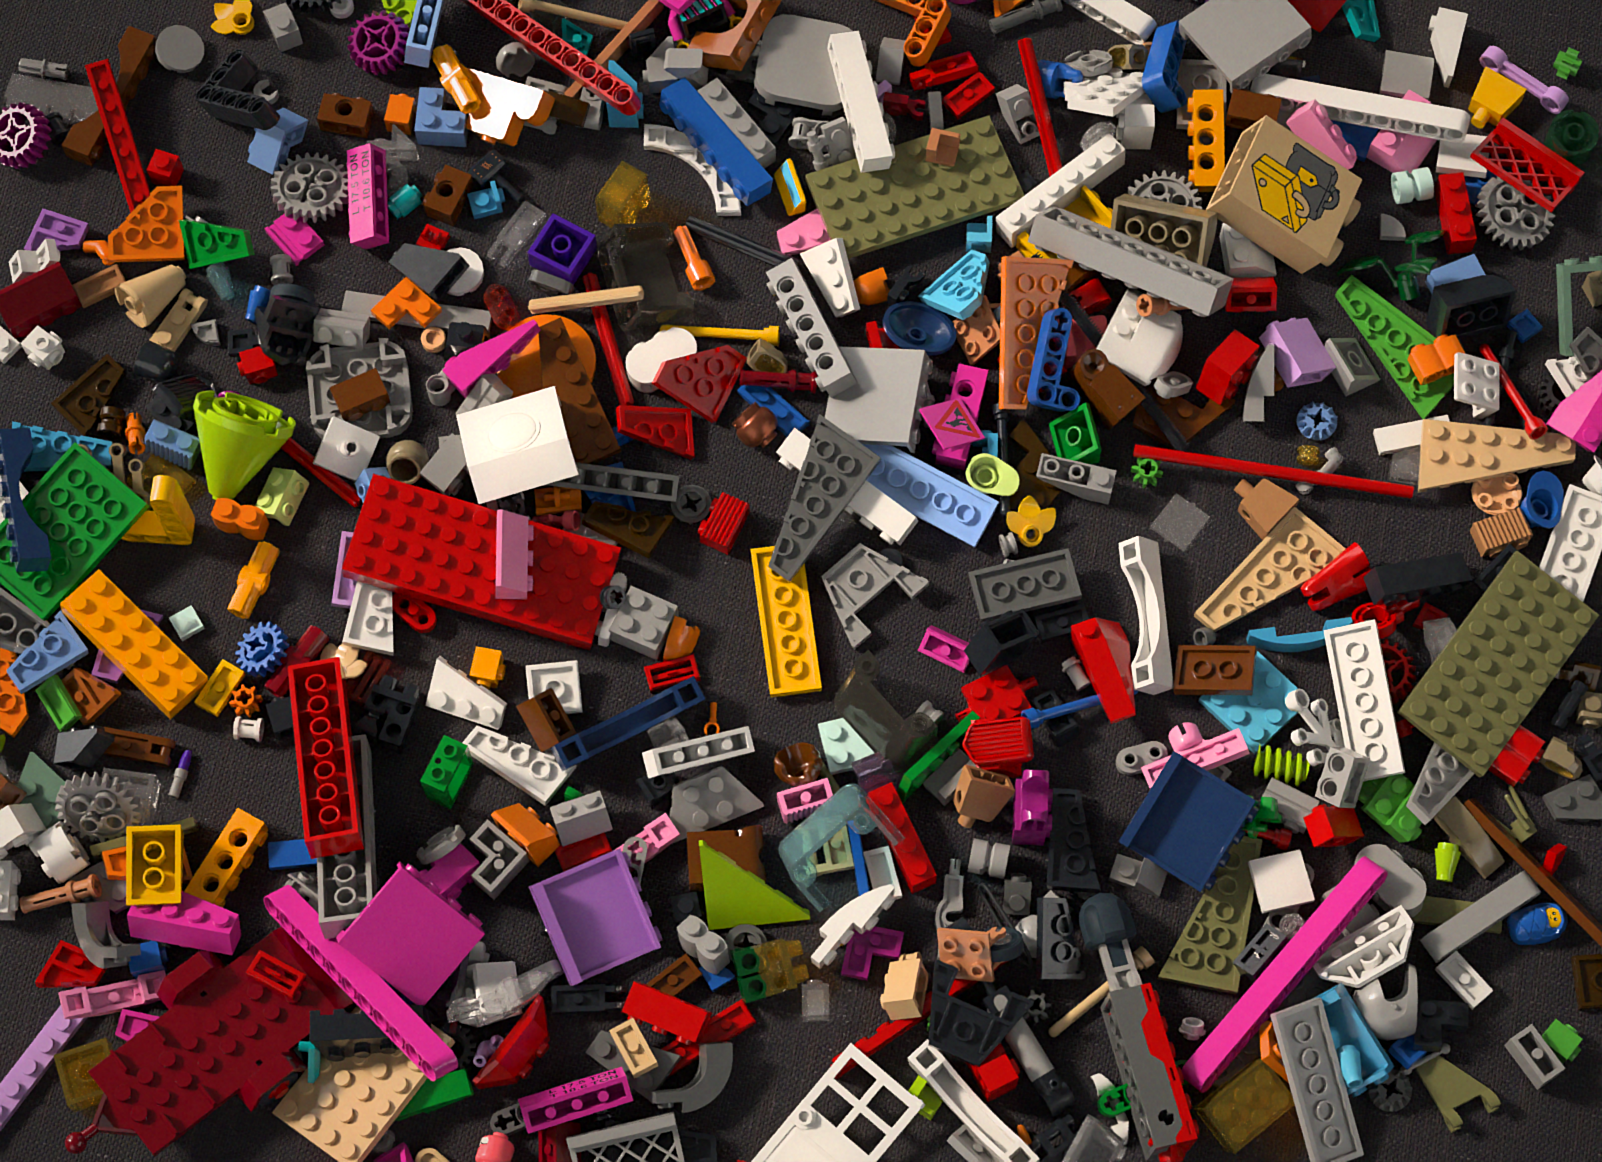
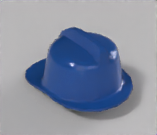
[1521,471,1563,528]

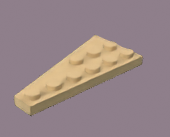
[1418,419,1576,493]
[1194,507,1346,632]

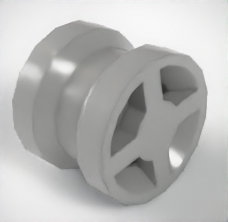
[912,700,944,733]

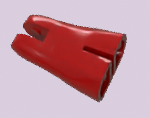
[1300,542,1372,611]

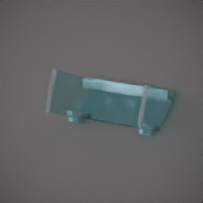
[778,784,905,912]

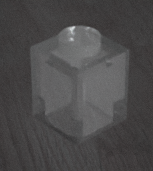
[802,980,829,1022]

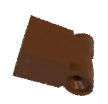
[1067,349,1146,431]
[687,825,767,893]

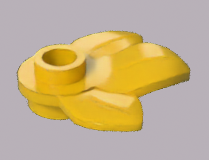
[211,0,254,35]
[1006,495,1056,547]

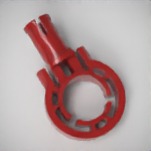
[1352,600,1420,639]

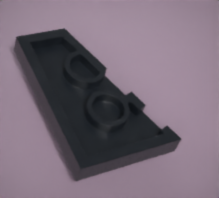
[1036,898,1087,979]

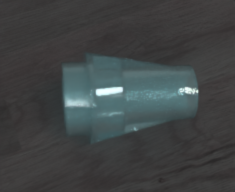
[206,262,235,301]

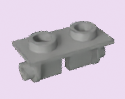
[284,871,319,914]

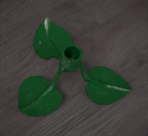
[1337,230,1446,300]

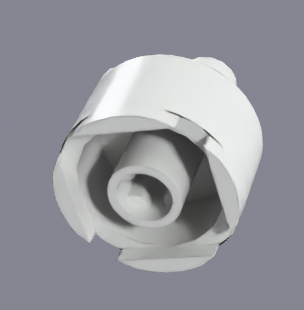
[29,821,90,884]

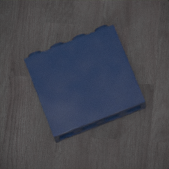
[1119,751,1259,893]

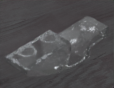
[446,970,553,1027]

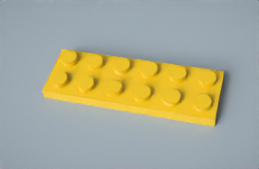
[751,546,822,698]

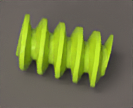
[1253,743,1310,787]

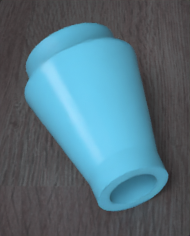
[1336,1045,1363,1088]

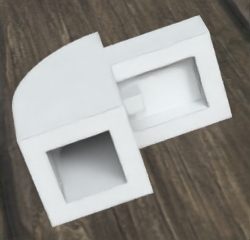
[9,239,60,284]

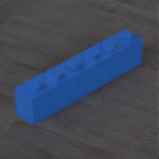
[659,77,773,206]

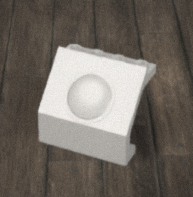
[456,386,580,504]

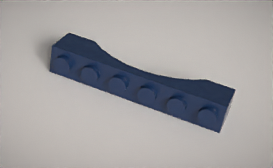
[0,428,51,572]
[551,676,705,772]

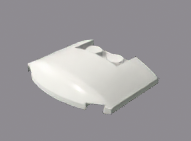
[1096,287,1183,386]

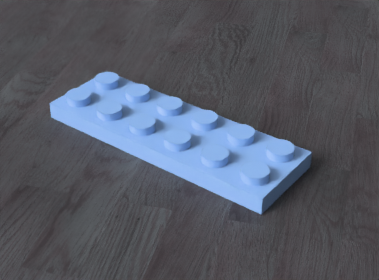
[862,444,999,548]

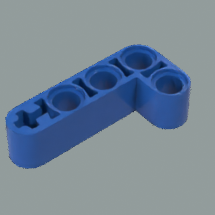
[1142,20,1187,113]
[1027,308,1080,412]

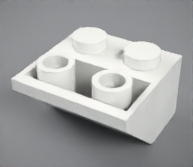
[459,961,522,1028]

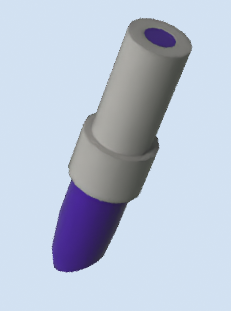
[168,750,192,799]

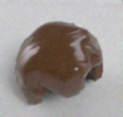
[774,742,823,787]

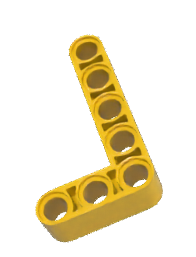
[121,475,195,545]

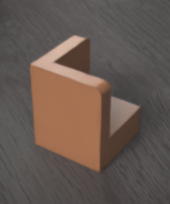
[925,128,961,167]

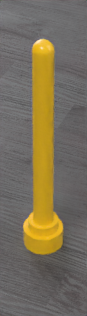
[660,325,780,346]

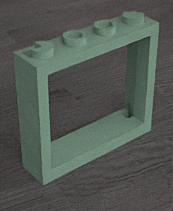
[1556,256,1602,357]

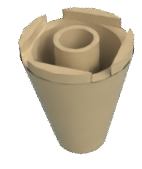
[115,265,186,328]

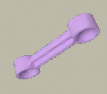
[1479,46,1569,114]

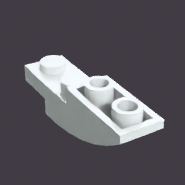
[811,884,896,969]

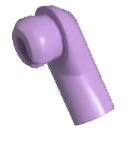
[473,1035,504,1067]

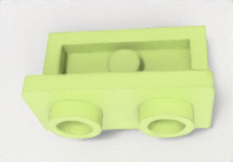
[255,467,309,526]

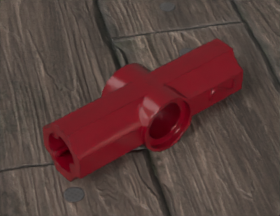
[264,625,329,697]

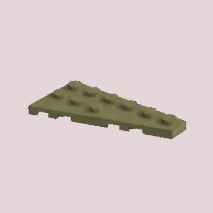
[1157,836,1262,994]

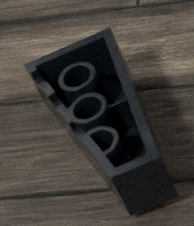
[310,1005,431,1062]

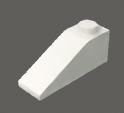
[1428,7,1468,88]

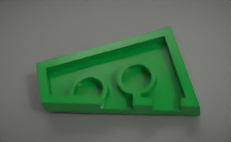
[179,219,255,269]

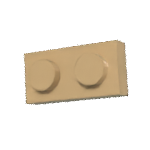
[609,1018,658,1079]

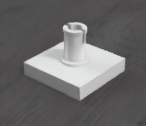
[313,416,380,482]

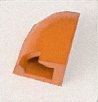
[853,267,890,305]
[663,616,700,661]

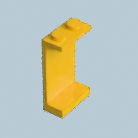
[1016,185,1113,259]

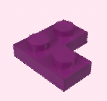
[841,926,904,981]

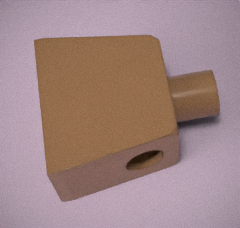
[1234,479,1299,540]
[953,764,1015,828]

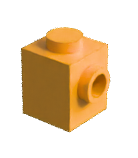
[469,646,506,689]

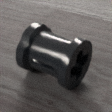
[45,112,69,145]

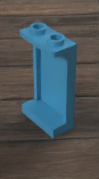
[1314,982,1394,1097]

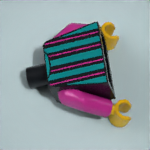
[668,0,742,49]

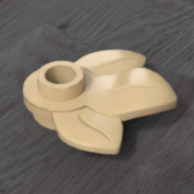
[320,643,368,679]

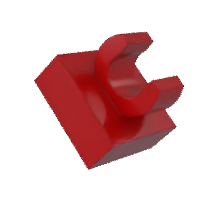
[416,224,450,250]

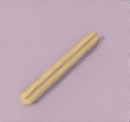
[528,285,645,314]

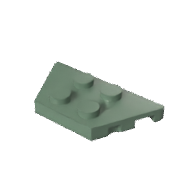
[18,752,65,845]

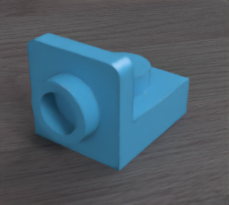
[467,181,505,220]
[972,430,998,457]

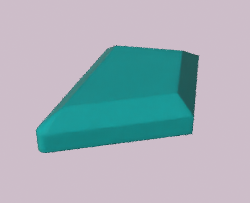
[562,18,593,56]
[299,1041,321,1083]

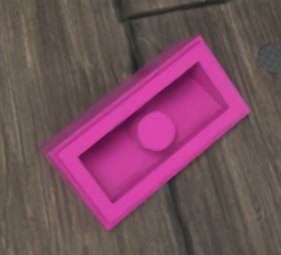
[918,625,970,673]

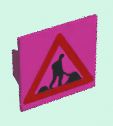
[919,398,985,452]

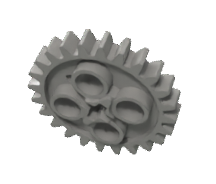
[271,152,349,223]
[1128,170,1202,209]
[1475,171,1555,250]
[55,772,143,843]

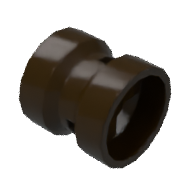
[97,406,126,439]

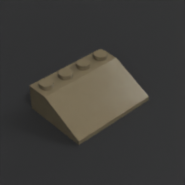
[1110,194,1218,267]

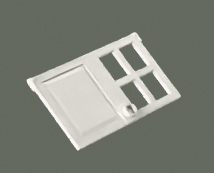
[751,1043,925,1162]

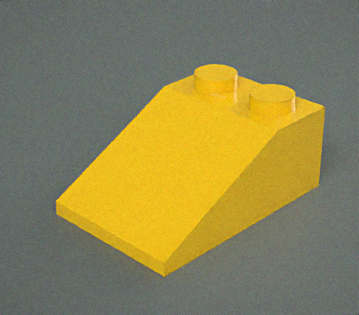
[126,825,184,906]

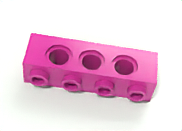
[932,364,988,470]

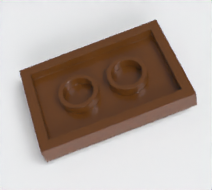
[1173,645,1257,695]

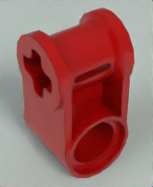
[1063,279,1112,319]

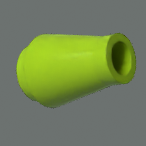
[1435,842,1461,882]

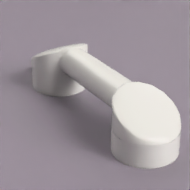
[1090,1073,1129,1147]

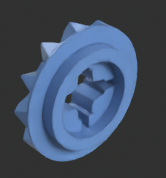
[1297,401,1337,440]

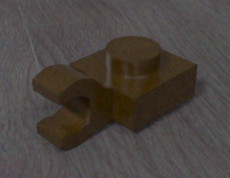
[1554,661,1601,693]

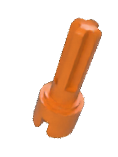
[674,226,715,291]

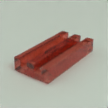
[346,650,392,706]

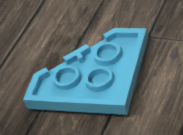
[918,249,990,320]

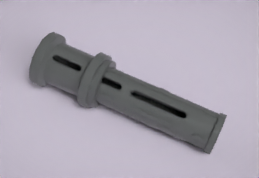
[989,0,1063,34]

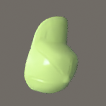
[966,453,1020,496]

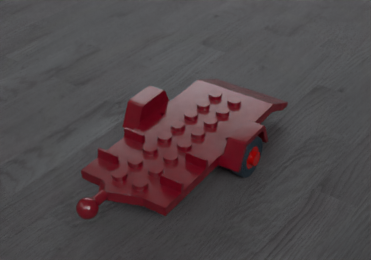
[65,927,356,1157]

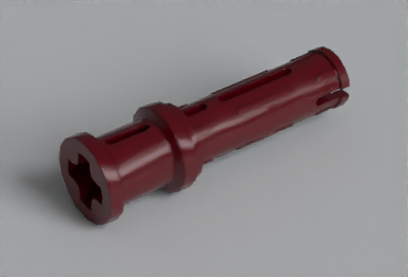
[740,370,817,394]

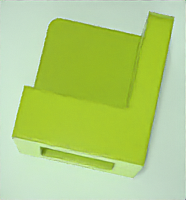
[903,1075,943,1121]

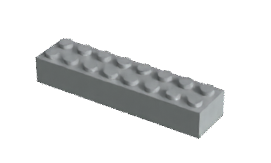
[1028,206,1234,317]
[317,734,377,939]

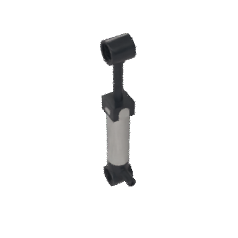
[945,918,1076,1117]

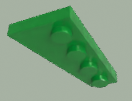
[897,711,980,804]

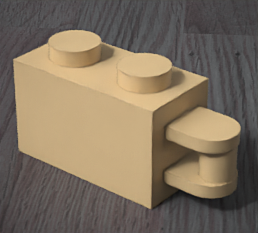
[881,952,929,1020]

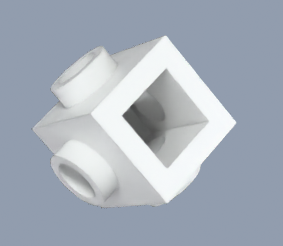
[21,325,65,370]

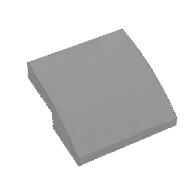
[1379,50,1434,100]

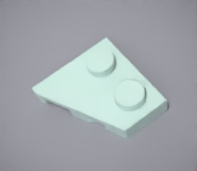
[818,718,879,775]

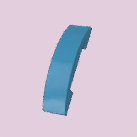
[1246,617,1352,652]

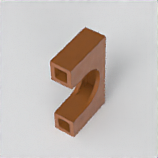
[687,0,782,71]

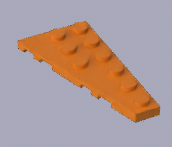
[999,256,1074,410]

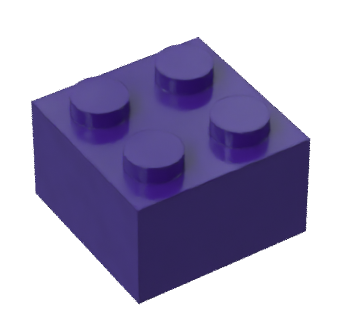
[527,213,597,285]

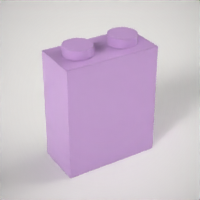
[1259,318,1336,388]

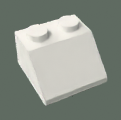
[1219,223,1276,278]

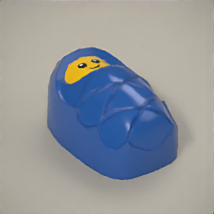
[1507,903,1568,945]

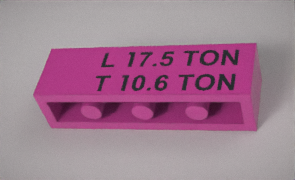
[347,143,389,250]
[518,1067,633,1134]

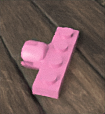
[1141,722,1250,789]

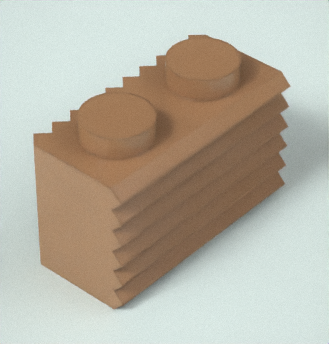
[1470,507,1533,558]

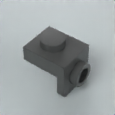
[1003,873,1032,915]

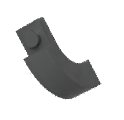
[72,900,141,969]
[649,1041,733,1113]

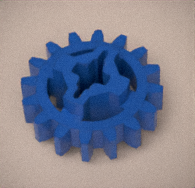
[235,622,289,677]

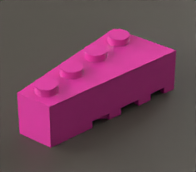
[419,843,481,900]
[127,891,241,955]

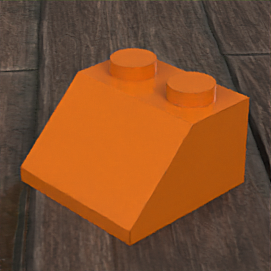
[491,803,560,867]

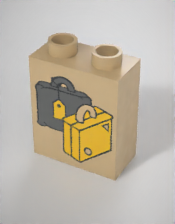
[1206,115,1362,274]

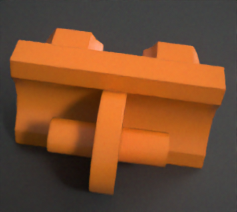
[534,486,582,516]

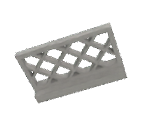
[566,1112,685,1162]

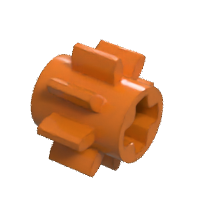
[229,684,263,718]

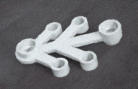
[1285,689,1345,766]

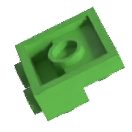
[1361,774,1422,843]

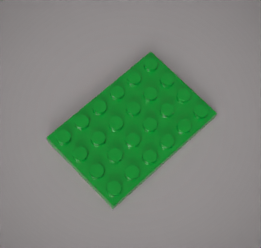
[0,442,150,621]

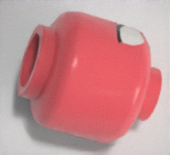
[475,1132,515,1162]

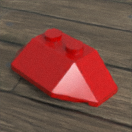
[472,994,550,1089]

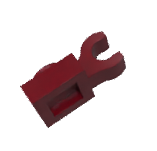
[883,92,926,121]

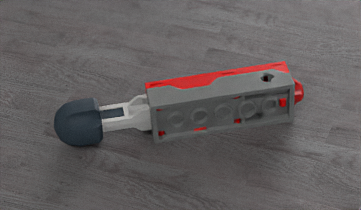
[1079,893,1199,1162]

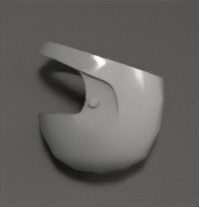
[1353,964,1418,1041]

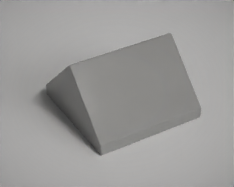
[1324,338,1380,396]

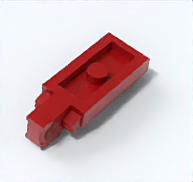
[909,51,979,90]

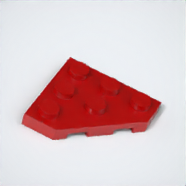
[651,345,747,423]

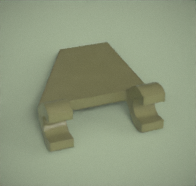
[1415,1055,1501,1133]

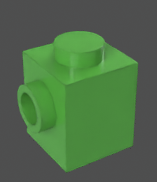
[1541,1019,1582,1064]

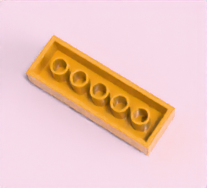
[60,569,208,720]

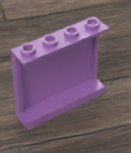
[529,849,662,986]

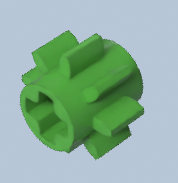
[1553,48,1583,80]
[1131,457,1163,488]

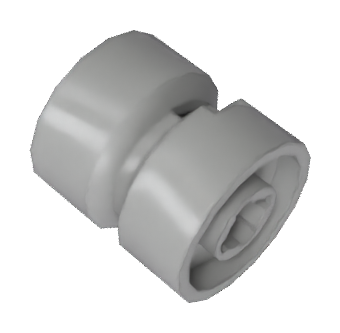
[967,838,1010,879]

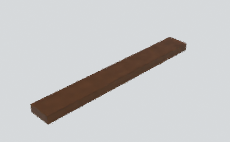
[1463,798,1602,947]

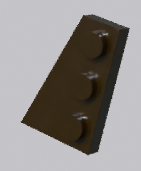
[51,354,126,437]
[581,501,674,558]

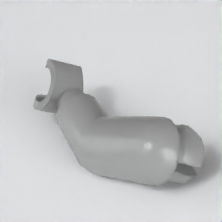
[1295,447,1343,495]

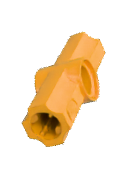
[431,44,481,114]
[227,541,280,619]

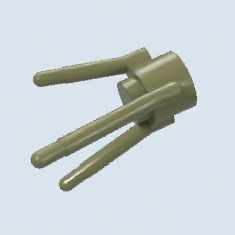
[1493,785,1537,843]

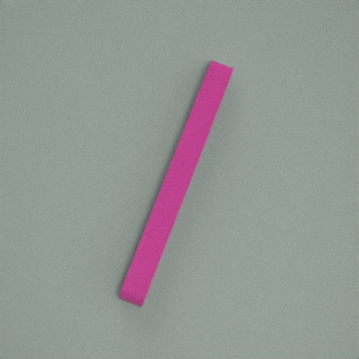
[1181,856,1388,1093]
[264,885,458,1081]

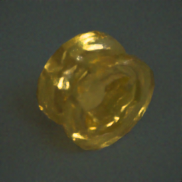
[1296,445,1320,466]

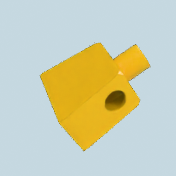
[1468,67,1527,129]

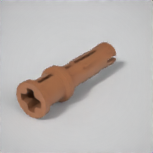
[1136,294,1189,317]
[19,874,102,914]

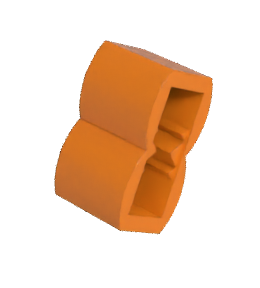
[1407,334,1466,385]
[211,498,270,540]

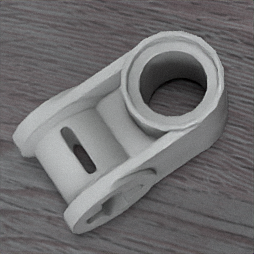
[576,86,606,130]
[788,117,829,152]

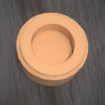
[421,327,447,353]

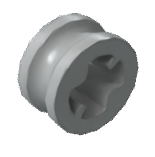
[999,532,1018,557]

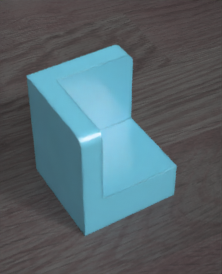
[966,216,992,253]

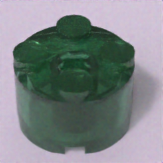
[1543,110,1599,166]

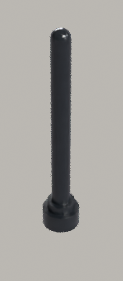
[991,403,1012,517]

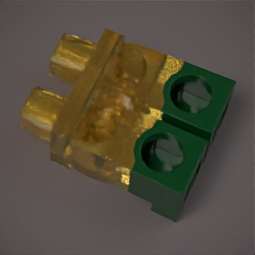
[730,938,809,1003]

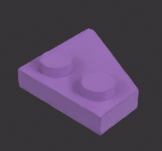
[24,209,90,251]

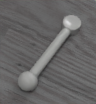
[1400,1043,1451,1075]

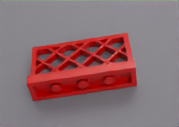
[1470,118,1585,213]

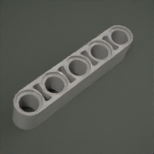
[1420,870,1541,963]

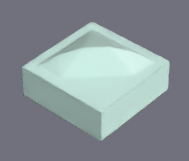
[169,605,205,641]

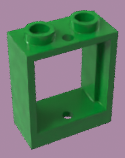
[420,735,474,809]

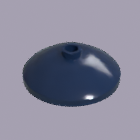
[883,301,956,356]

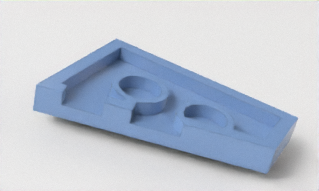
[6,610,89,694]

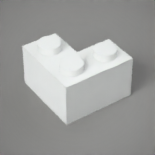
[1116,94,1155,149]
[0,803,47,860]

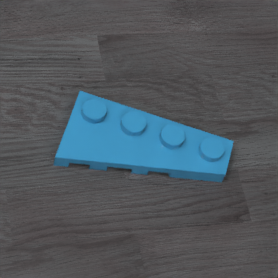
[12,421,113,472]

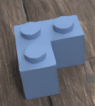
[415,87,468,147]
[247,108,308,175]

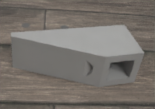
[1036,453,1116,505]

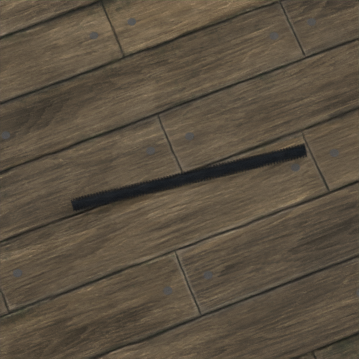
[1031,252,1191,451]

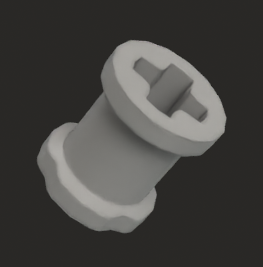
[270,254,293,285]

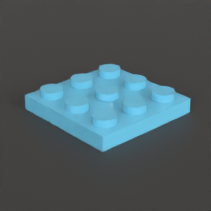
[1198,651,1310,754]

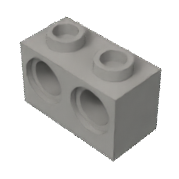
[1315,747,1370,808]

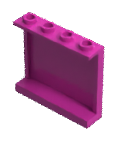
[336,862,485,1006]

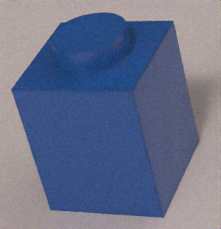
[128,941,170,979]

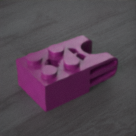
[1012,769,1053,846]

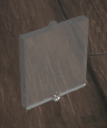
[1150,493,1210,551]

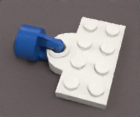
[1038,60,1145,117]

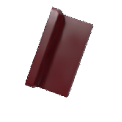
[538,1122,581,1162]

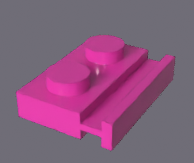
[265,213,324,266]

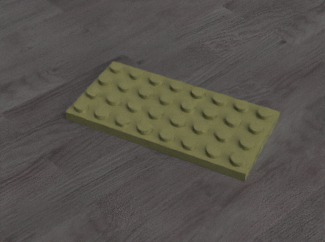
[805,116,1025,259]
[1397,551,1599,778]

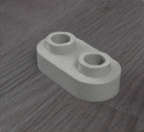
[1154,371,1193,399]
[1116,741,1168,776]

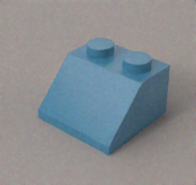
[606,60,644,128]

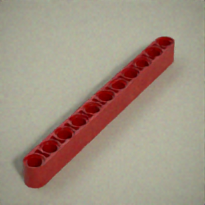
[460,0,641,116]

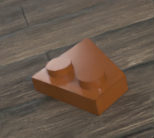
[61,668,122,725]

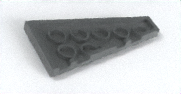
[768,414,882,583]

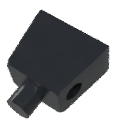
[444,322,492,361]

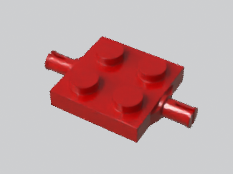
[955,665,1038,723]

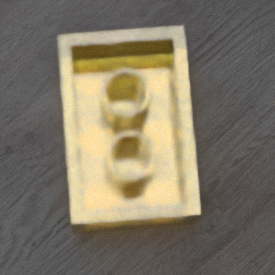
[1194,1058,1295,1154]

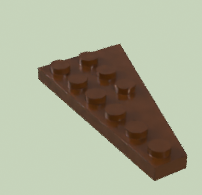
[538,317,621,464]

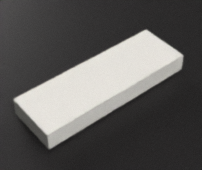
[1373,415,1450,455]

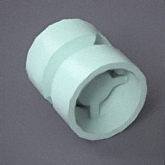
[1391,167,1434,204]

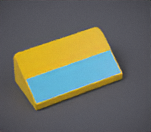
[774,159,806,216]

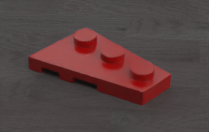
[616,405,695,460]

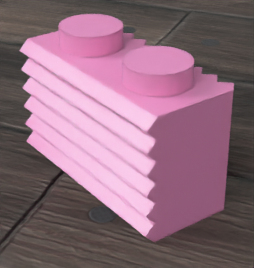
[777,778,834,824]

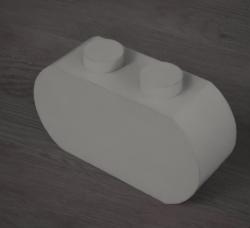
[1354,844,1427,918]

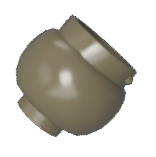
[386,440,429,484]

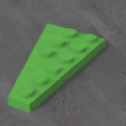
[1335,275,1454,419]

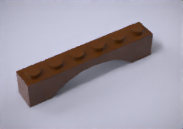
[61,26,157,167]

